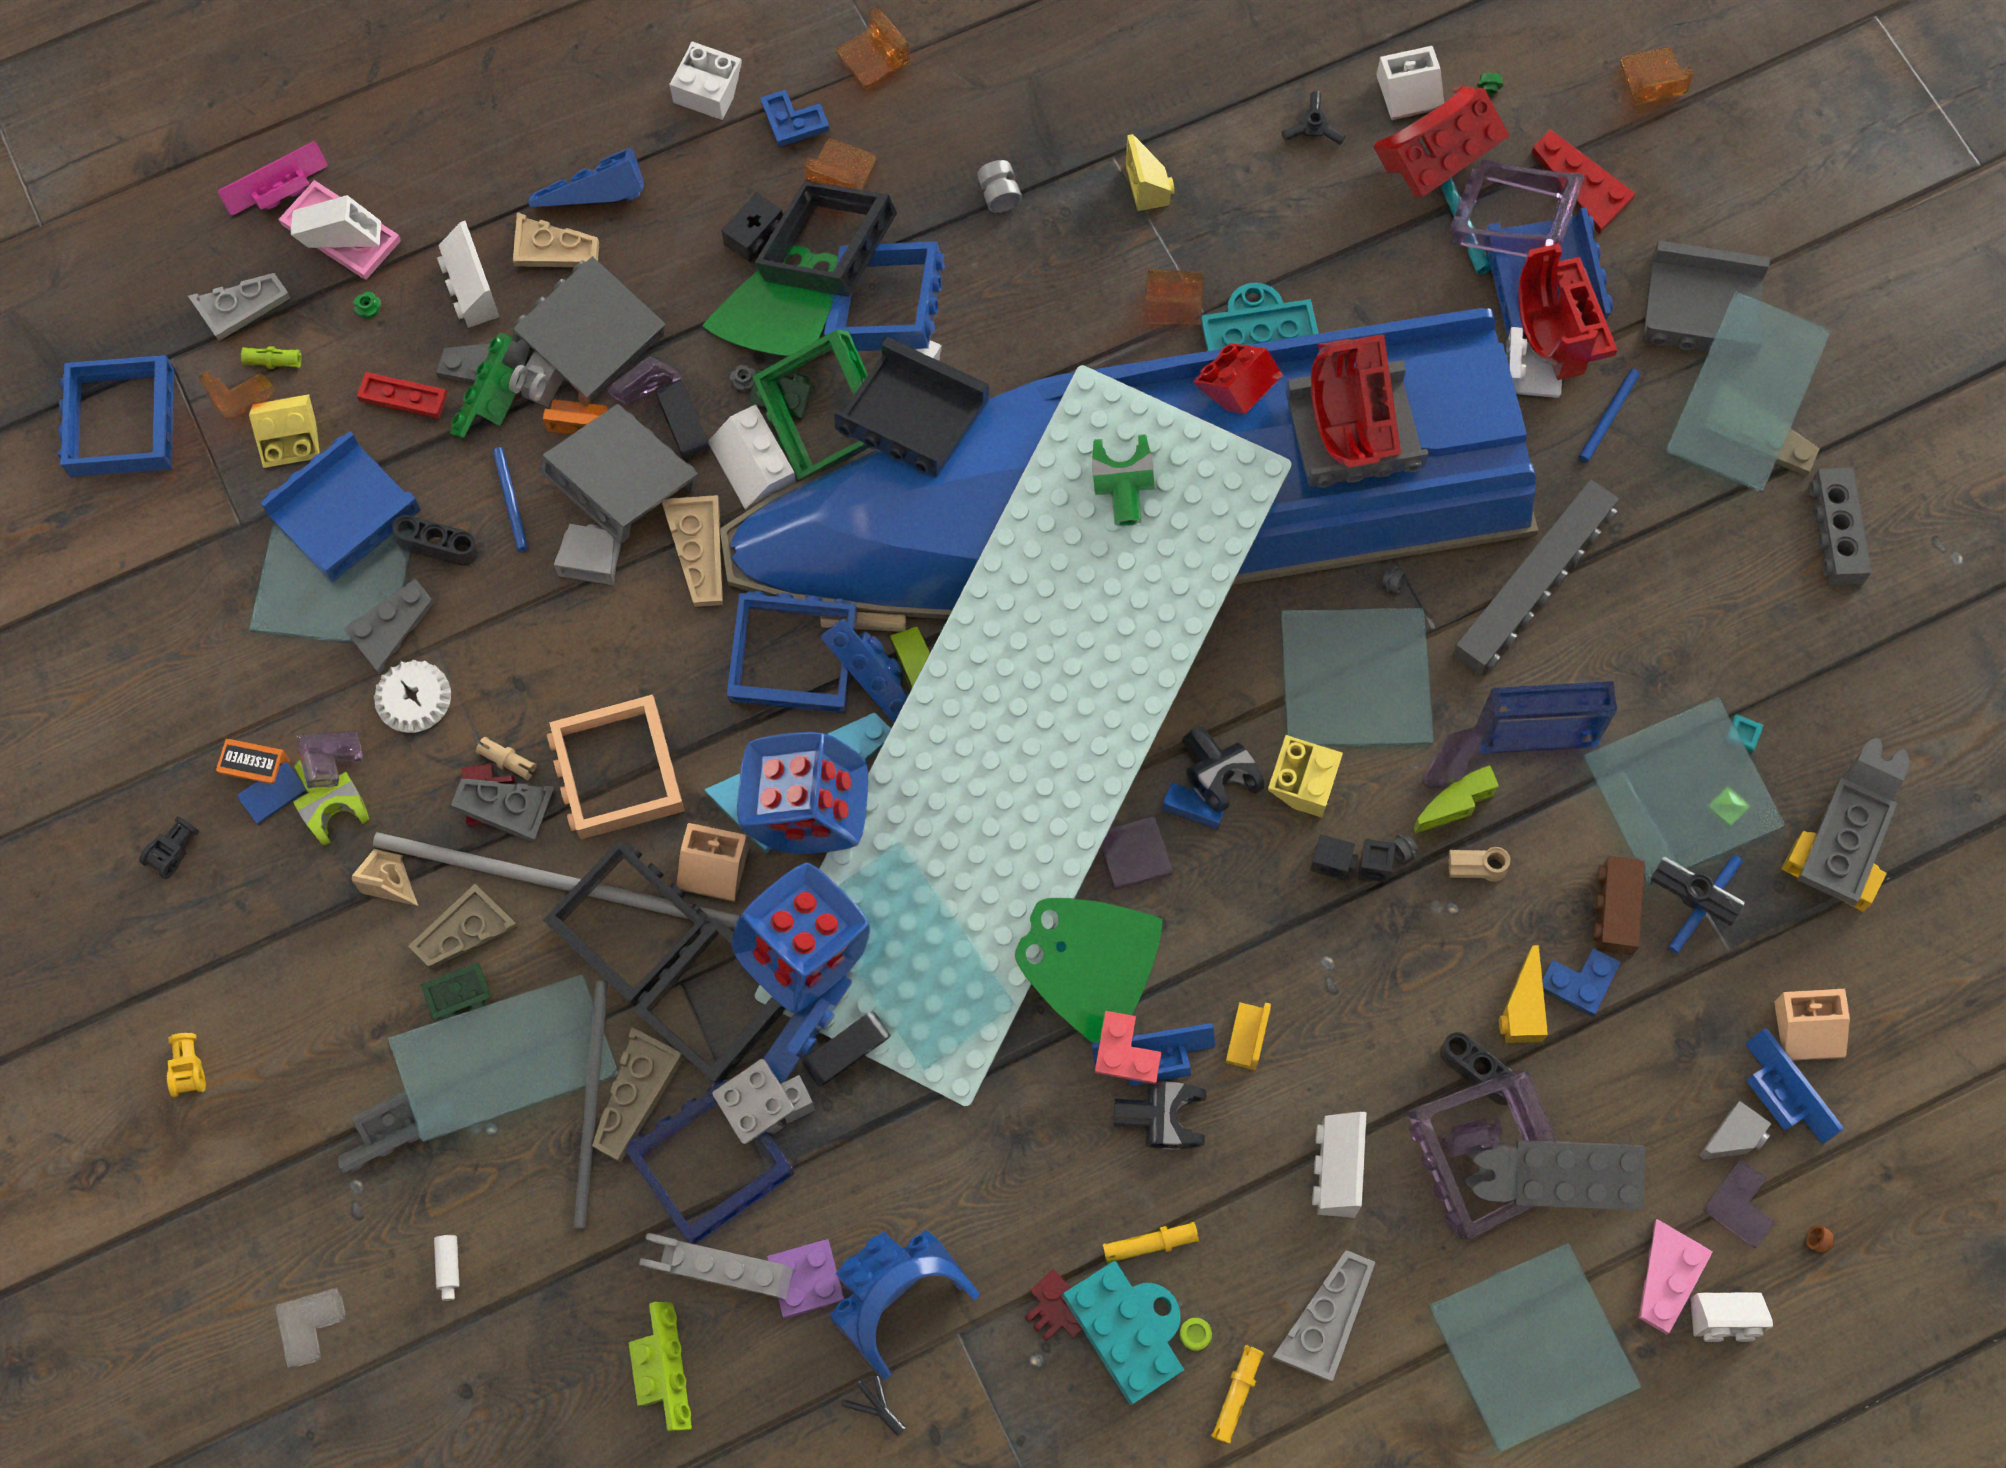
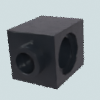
[1310,834,1358,880]
[1358,839,1396,883]

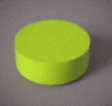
[1179,1318,1212,1351]

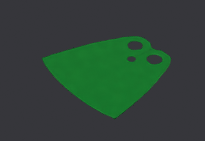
[702,246,838,356]
[1015,898,1163,1043]

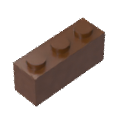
[1593,856,1645,955]

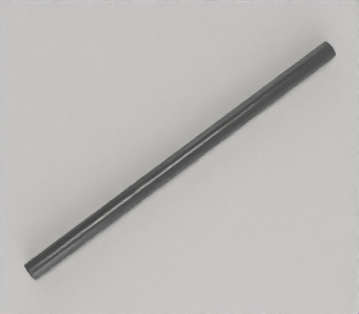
[573,981,608,1229]

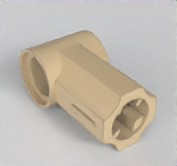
[1448,847,1510,882]

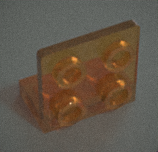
[836,7,910,89]
[198,371,275,418]

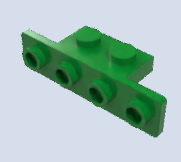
[450,333,521,438]

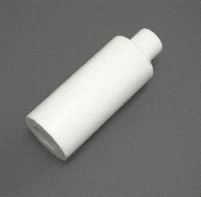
[434,1235,459,1301]

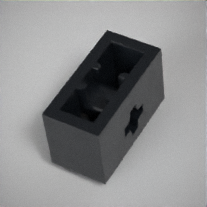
[721,192,783,262]

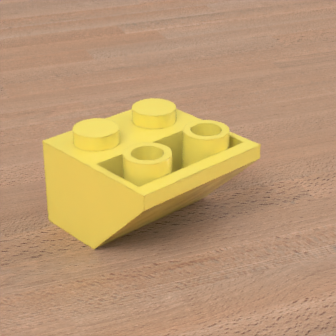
[249,394,320,468]
[1268,735,1343,818]

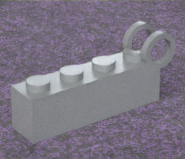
[509,351,564,407]
[639,1233,793,1300]

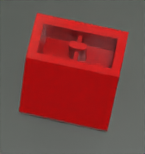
[1193,343,1283,414]

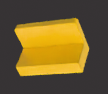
[1225,1002,1271,1070]

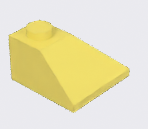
[1125,134,1174,211]

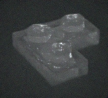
[275,1288,346,1369]

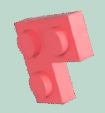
[1095,1011,1161,1084]

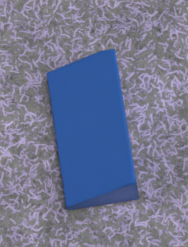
[237,762,307,825]
[1162,782,1225,830]

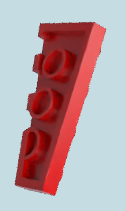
[1531,129,1636,234]

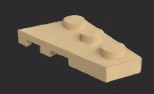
[513,212,599,267]

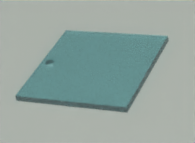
[249,515,418,643]
[1281,608,1434,748]
[1584,697,1785,886]
[1429,1243,1641,1453]

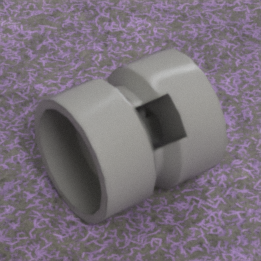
[977,160,1022,213]

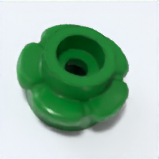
[1477,73,1504,95]
[353,292,381,319]

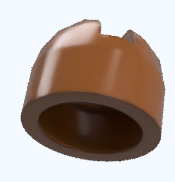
[1806,1225,1835,1253]

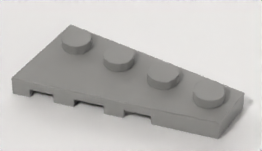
[1272,1250,1375,1383]

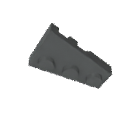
[449,778,554,842]

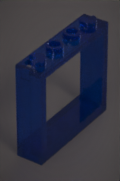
[1475,681,1617,754]
[626,1079,794,1245]

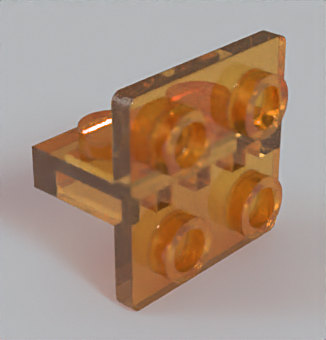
[1145,270,1204,325]

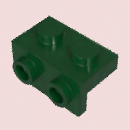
[749,365,816,418]
[420,962,492,1023]

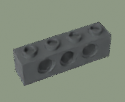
[1809,467,1872,586]

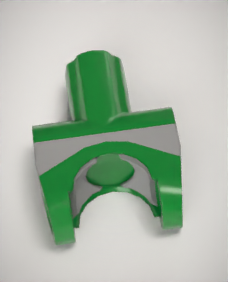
[1092,434,1155,526]

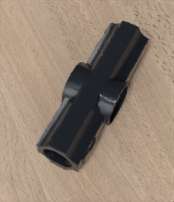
[1650,856,1745,926]

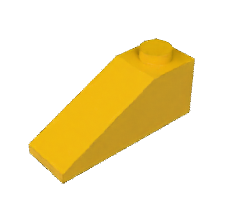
[1499,945,1548,1043]

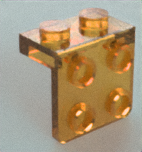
[1620,47,1694,105]
[804,139,877,190]

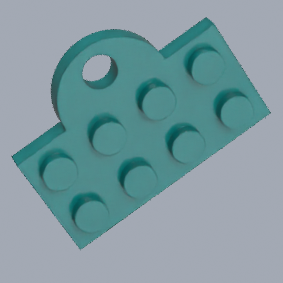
[1200,283,1319,351]
[1061,1261,1184,1405]

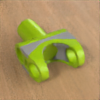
[293,754,370,846]

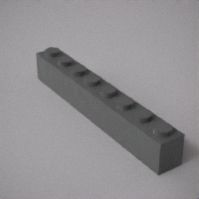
[1452,479,1619,676]

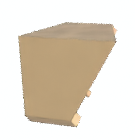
[352,849,418,906]

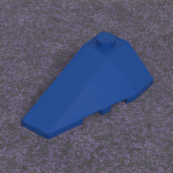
[528,147,644,207]

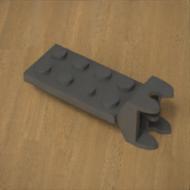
[1798,738,1909,906]
[1464,1140,1646,1210]

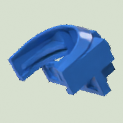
[830,1230,980,1380]

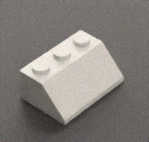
[437,221,500,328]
[708,404,796,511]
[1312,1112,1366,1218]

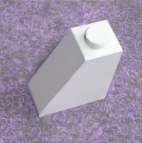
[291,195,381,248]

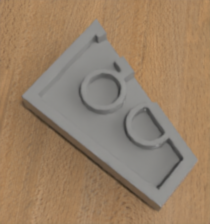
[188,273,291,341]

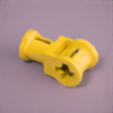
[167,1033,206,1098]

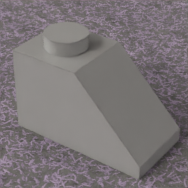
[1699,1101,1771,1160]

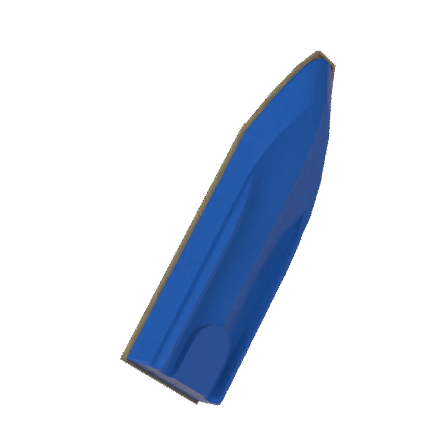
[720,308,1538,619]

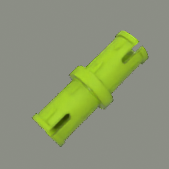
[241,346,302,369]

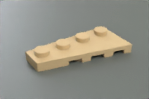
[662,495,723,607]

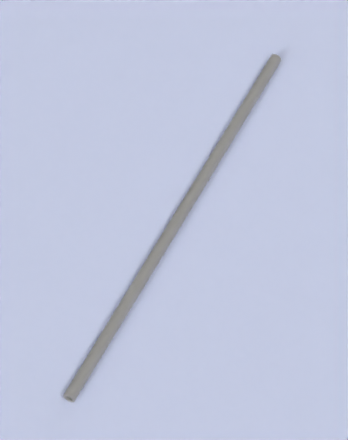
[373,832,740,930]

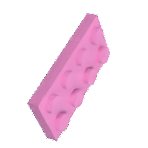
[279,180,401,280]

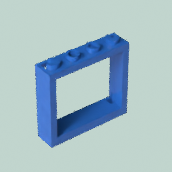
[824,241,945,352]
[57,355,174,477]
[727,590,858,713]

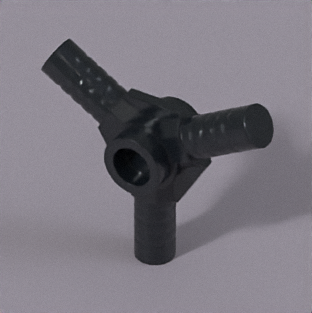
[1281,91,1346,145]

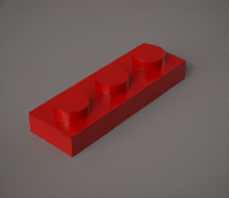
[357,372,448,419]

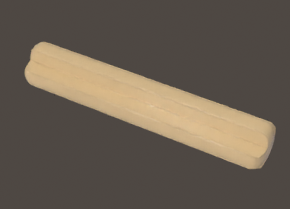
[820,612,906,632]

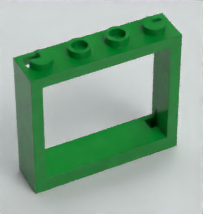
[752,330,869,480]

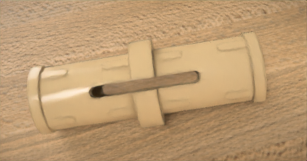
[476,737,536,780]

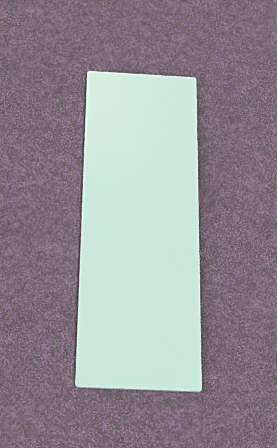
[755,365,1291,1106]

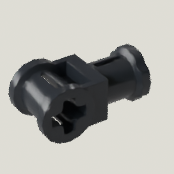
[139,816,199,879]

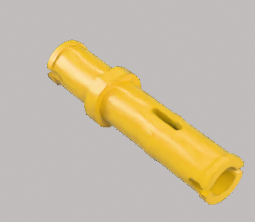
[1103,1222,1199,1264]
[1211,1345,1264,1444]

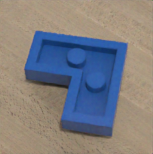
[760,90,830,147]
[1542,948,1621,1017]

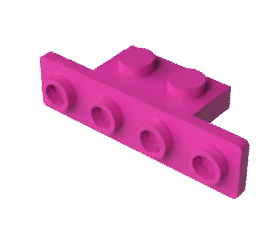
[218,141,328,215]

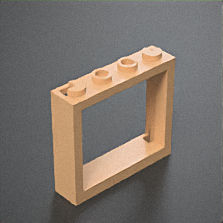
[547,695,685,840]

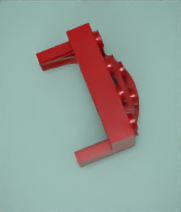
[1373,85,1510,197]

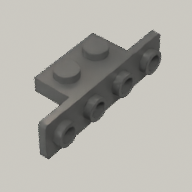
[337,1089,456,1173]

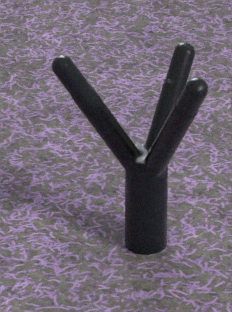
[842,1374,906,1436]

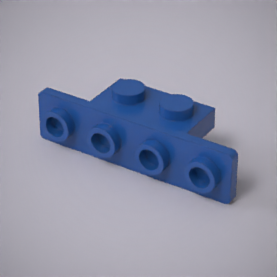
[821,619,909,723]
[763,976,852,1083]
[1092,1023,1215,1086]
[1746,1028,1843,1144]

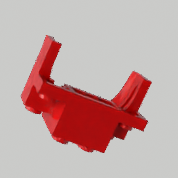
[1518,243,1618,380]
[1311,334,1401,468]

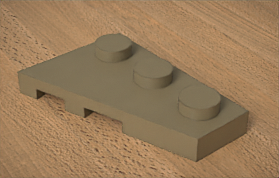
[408,884,518,970]

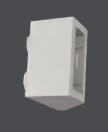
[670,42,742,120]
[1376,46,1444,120]
[1690,1293,1773,1342]

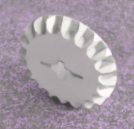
[374,659,451,733]

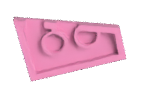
[1639,1219,1713,1335]

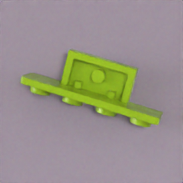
[629,1302,692,1431]

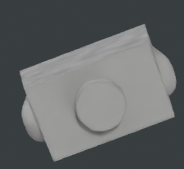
[554,524,621,585]

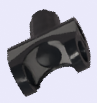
[1182,726,1264,812]
[1114,1082,1207,1150]

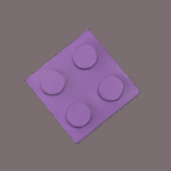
[767,1239,844,1319]

